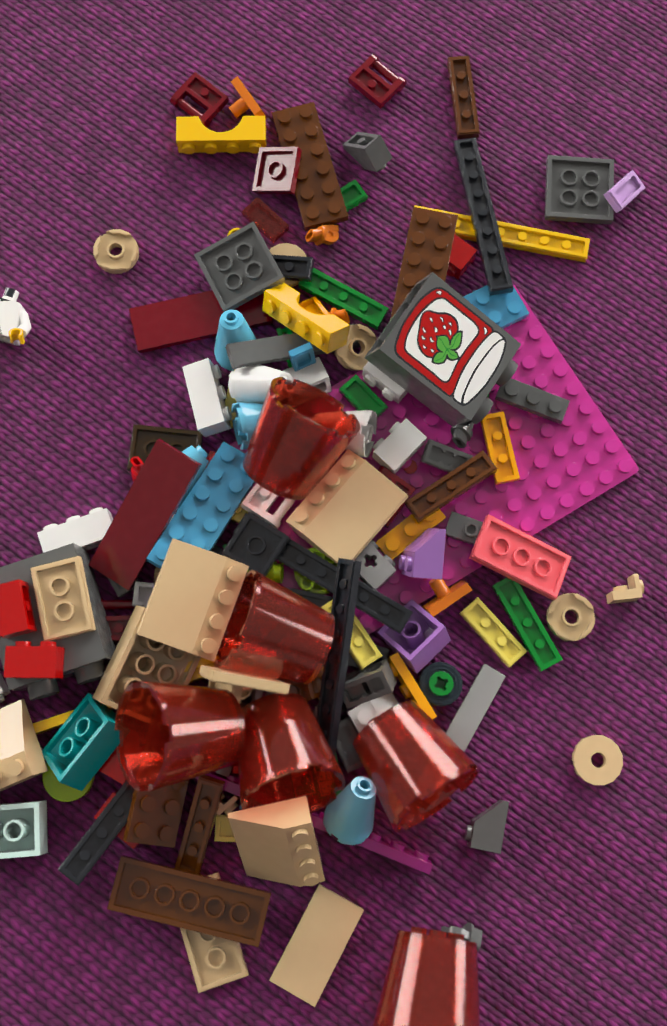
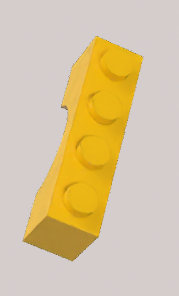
[176,116,266,154]
[262,283,350,354]

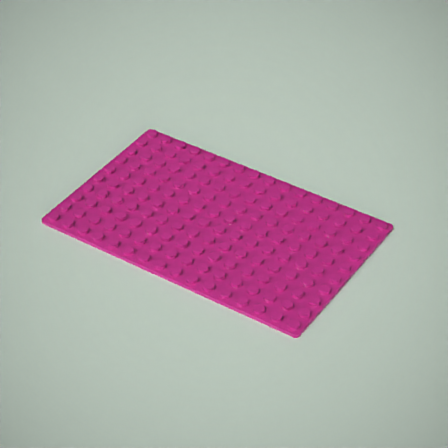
[205,285,639,663]

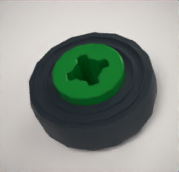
[418,662,463,706]

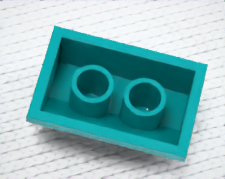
[42,693,130,791]

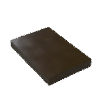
[127,424,204,472]

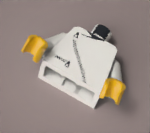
[0,288,32,346]

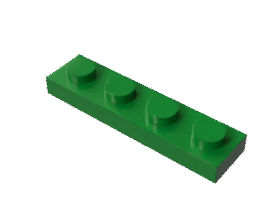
[298,268,389,330]
[492,578,563,672]

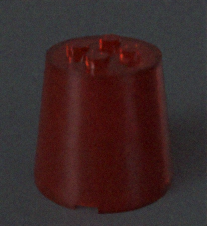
[243,377,360,500]
[214,570,335,685]
[115,681,245,792]
[236,693,345,814]
[353,700,480,832]
[373,926,480,1026]

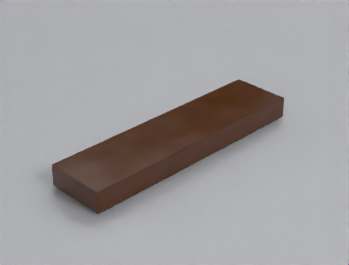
[447,56,480,139]
[405,450,498,523]
[175,774,225,874]

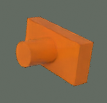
[228,76,267,119]
[422,578,472,617]

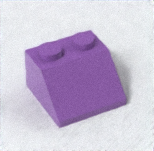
[399,528,446,579]
[377,599,451,674]

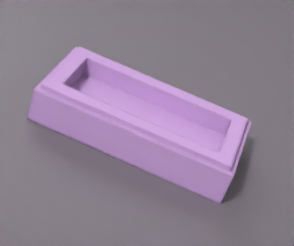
[604,170,645,213]

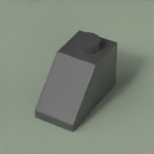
[342,132,392,172]
[464,800,509,854]

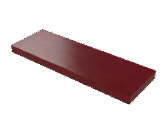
[129,290,273,354]
[89,439,202,591]

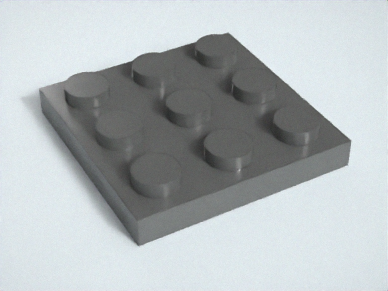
[544,155,614,225]
[194,221,286,312]

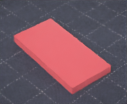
[469,514,571,600]

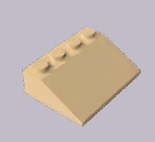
[286,449,408,564]
[136,538,249,662]
[92,605,201,723]
[0,699,48,791]
[227,796,325,887]

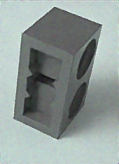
[343,659,397,709]

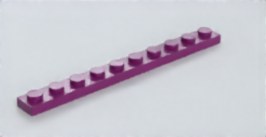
[192,765,433,874]

